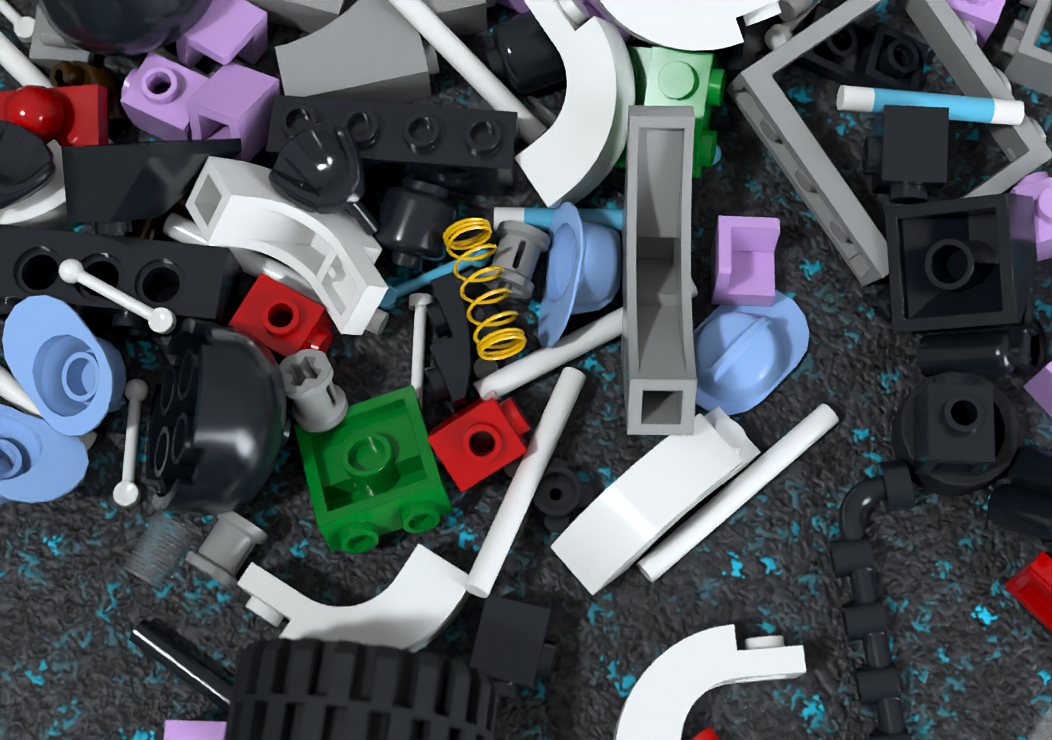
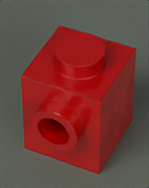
[228,273,333,363]
[427,390,531,493]

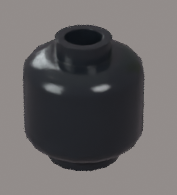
[484,10,566,95]
[372,178,459,272]

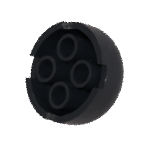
[36,0,212,56]
[146,318,291,516]

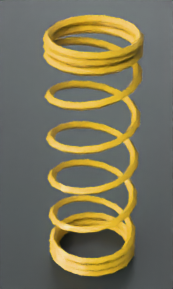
[443,217,527,360]

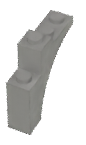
[275,0,496,103]
[621,105,697,435]

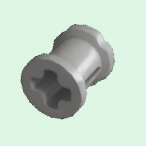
[480,220,551,299]
[279,349,349,432]
[184,511,268,590]

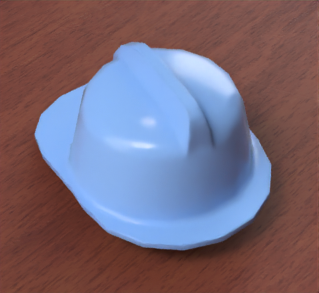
[538,202,622,348]
[693,290,810,416]
[2,295,126,436]
[0,404,89,504]

